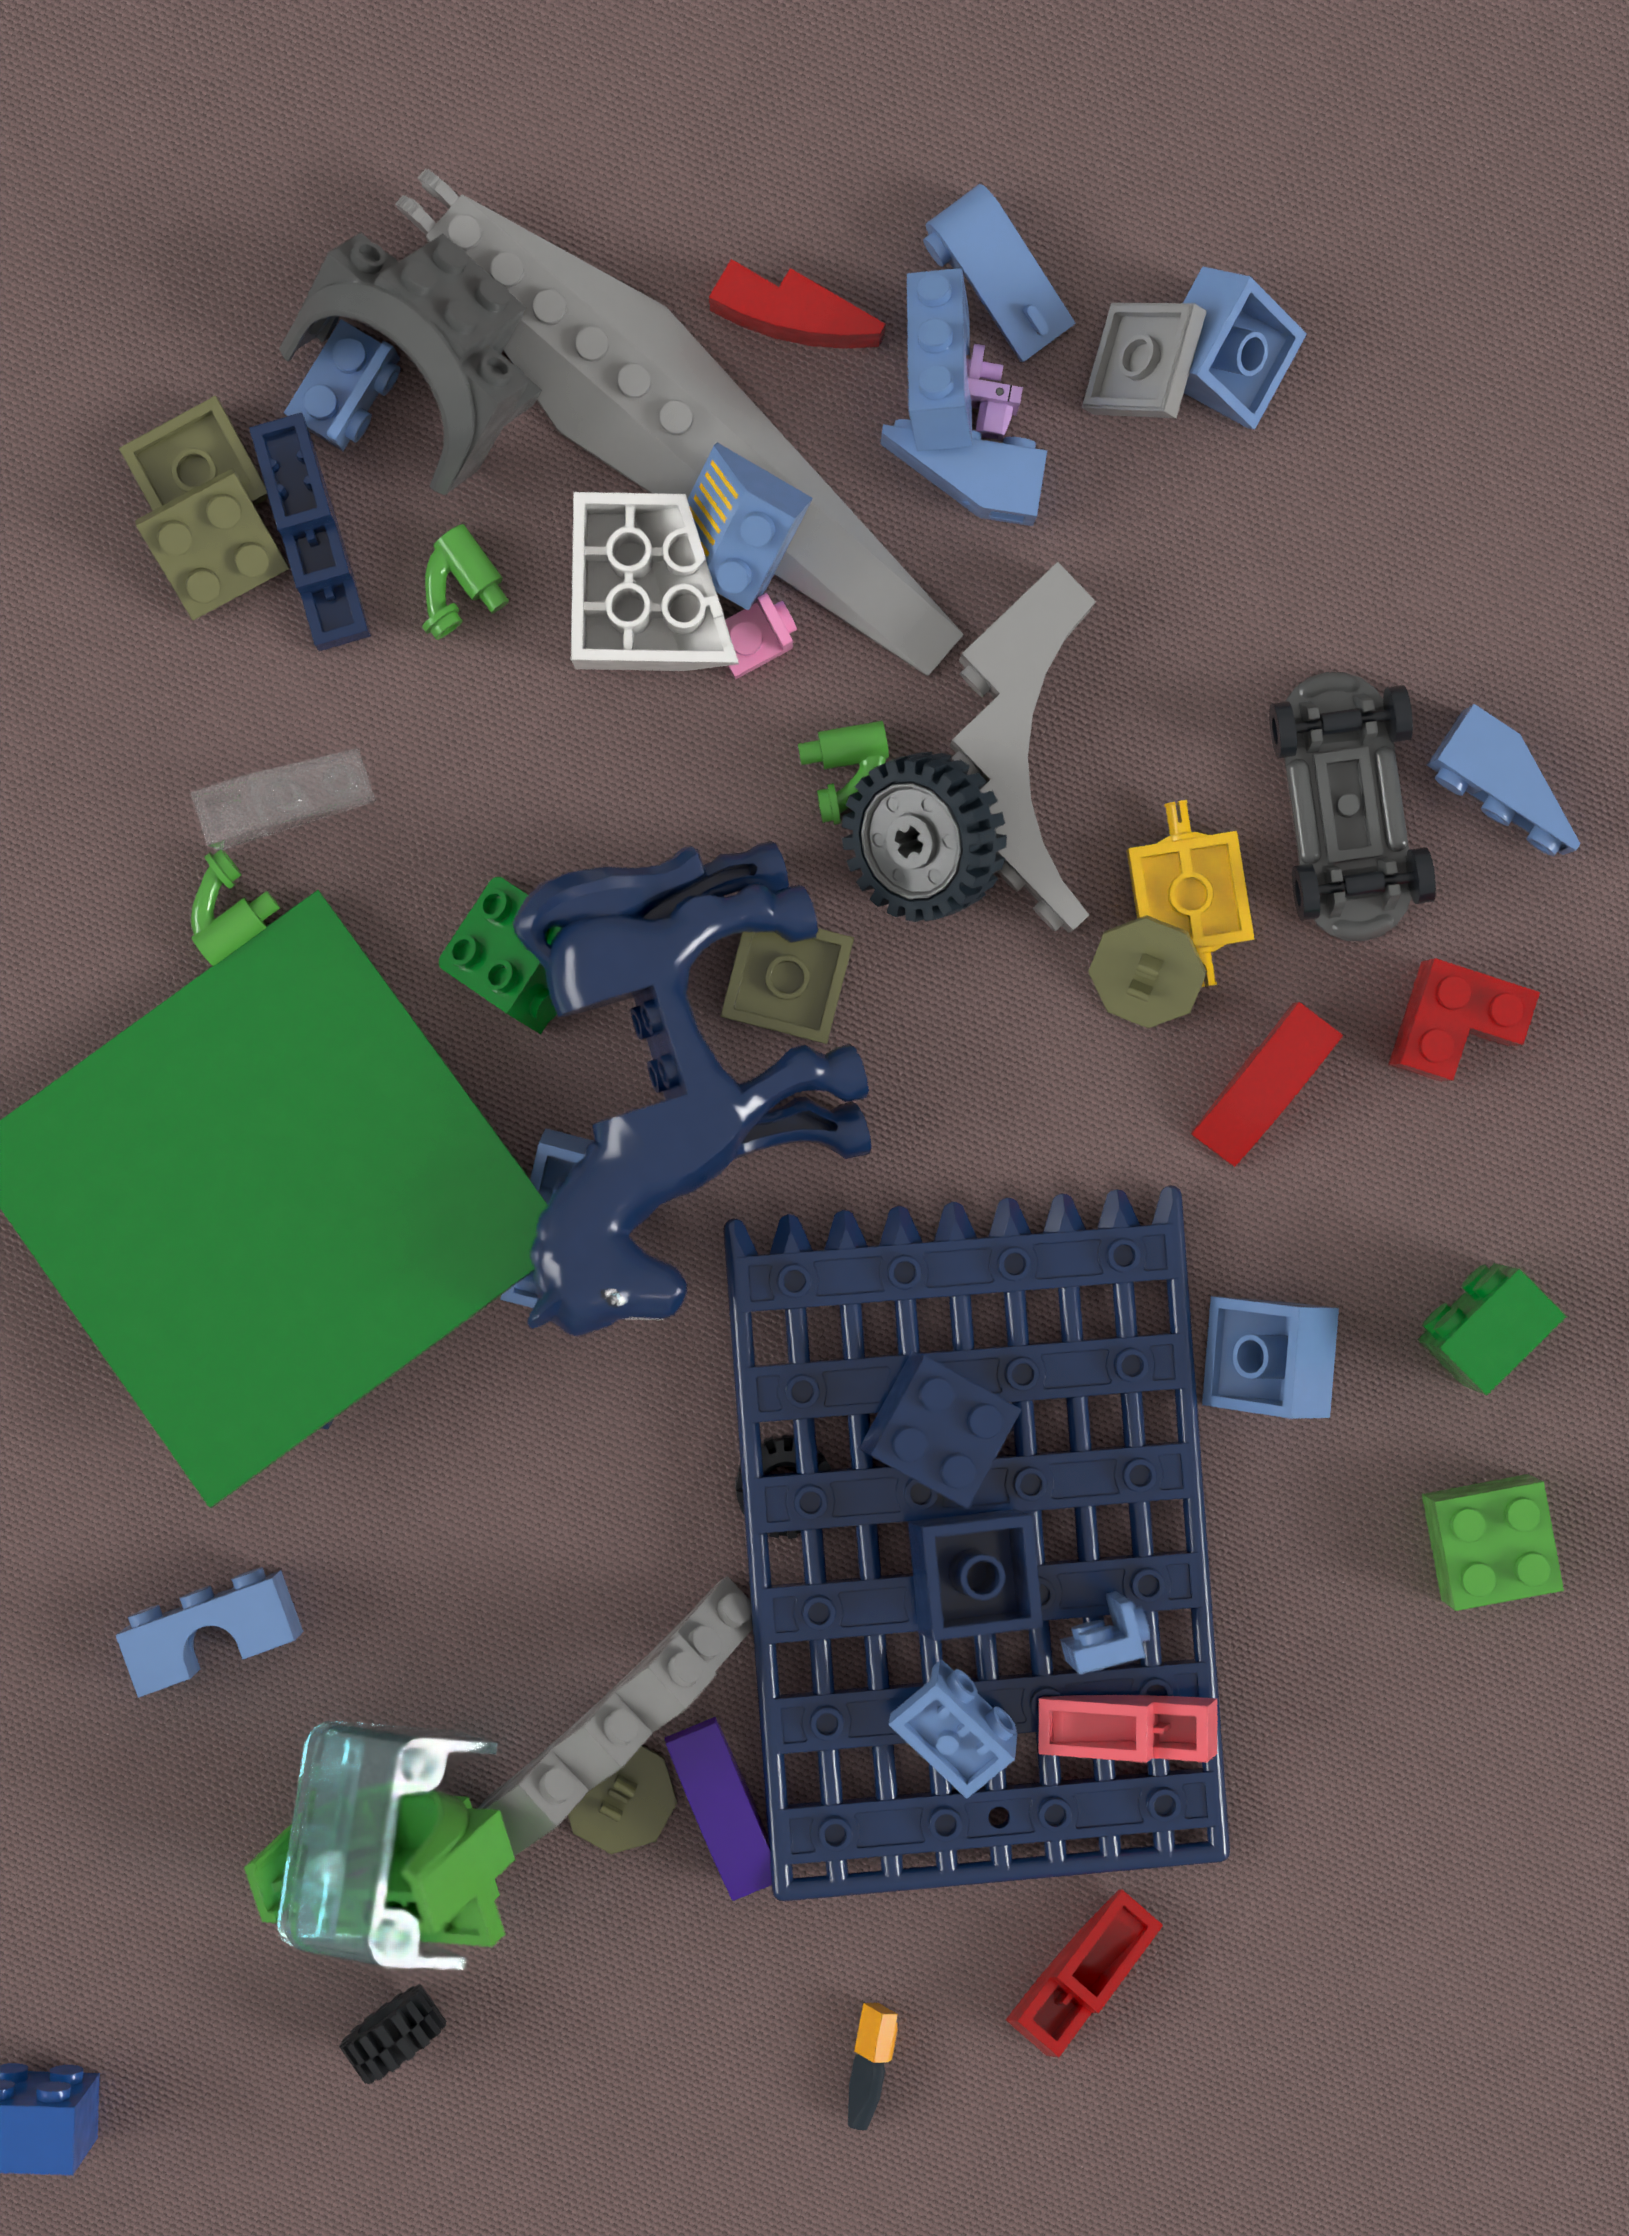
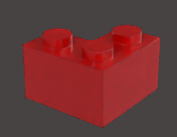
[1388,958,1540,1081]

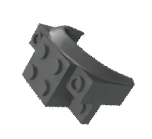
[279,233,542,495]

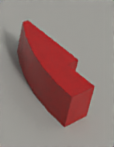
[709,259,886,349]
[1190,1002,1343,1167]
[1006,1889,1163,2058]

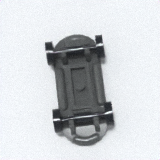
[1269,672,1436,941]

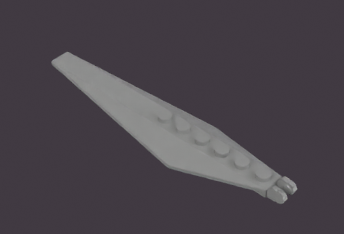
[395,169,964,677]

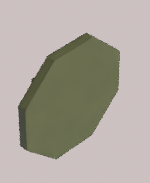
[1088,915,1207,1028]
[568,1745,677,1854]

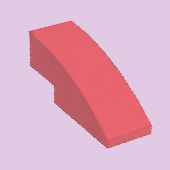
[1038,1695,1217,1763]

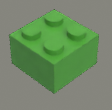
[1422,1474,1564,1611]

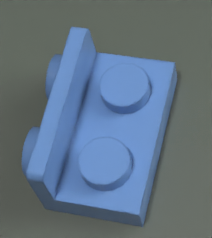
[284,319,401,451]
[1060,1591,1150,1674]
[888,1660,1018,1799]

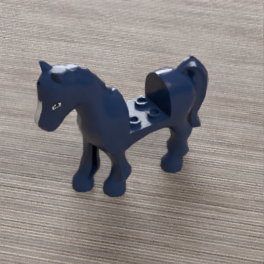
[513,841,872,1337]

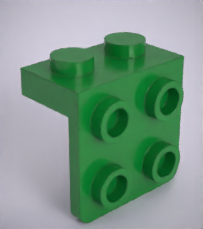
[438,877,561,1035]

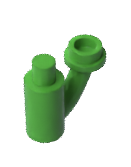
[422,524,509,640]
[798,720,889,825]
[191,849,280,966]

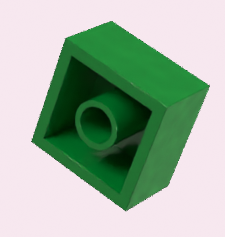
[1417,1263,1567,1396]

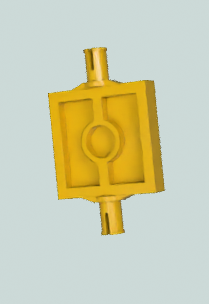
[1126,800,1254,987]

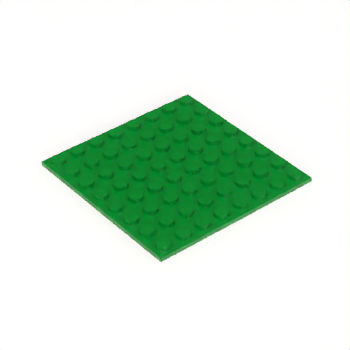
[0,890,548,1508]

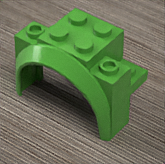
[244,1782,515,1947]

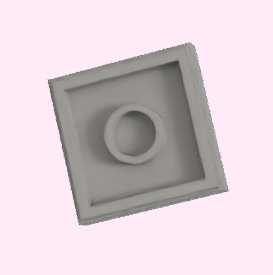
[1082,303,1207,418]

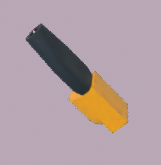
[848,2003,898,2130]

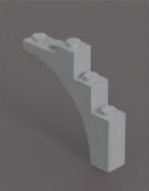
[950,562,1096,933]
[477,1576,753,1856]

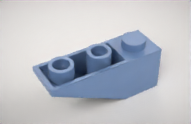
[880,419,1047,526]
[1427,704,1581,856]

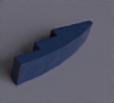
[249,412,371,652]

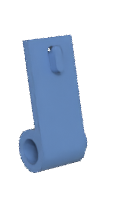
[923,184,1076,362]

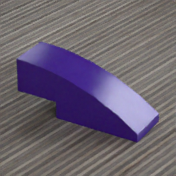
[664,1717,772,1901]

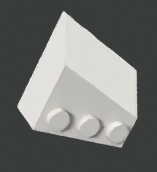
[571,492,739,671]

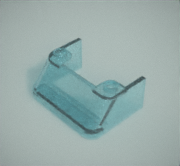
[277,1721,498,1969]

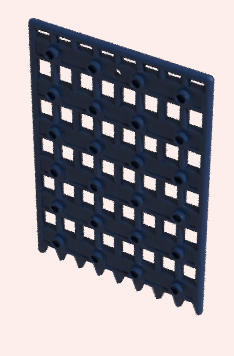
[723,1185,1230,1902]

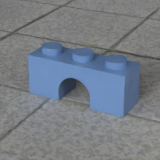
[907,268,972,451]
[115,1567,303,1698]

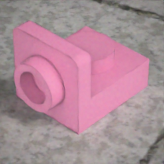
[725,593,797,680]

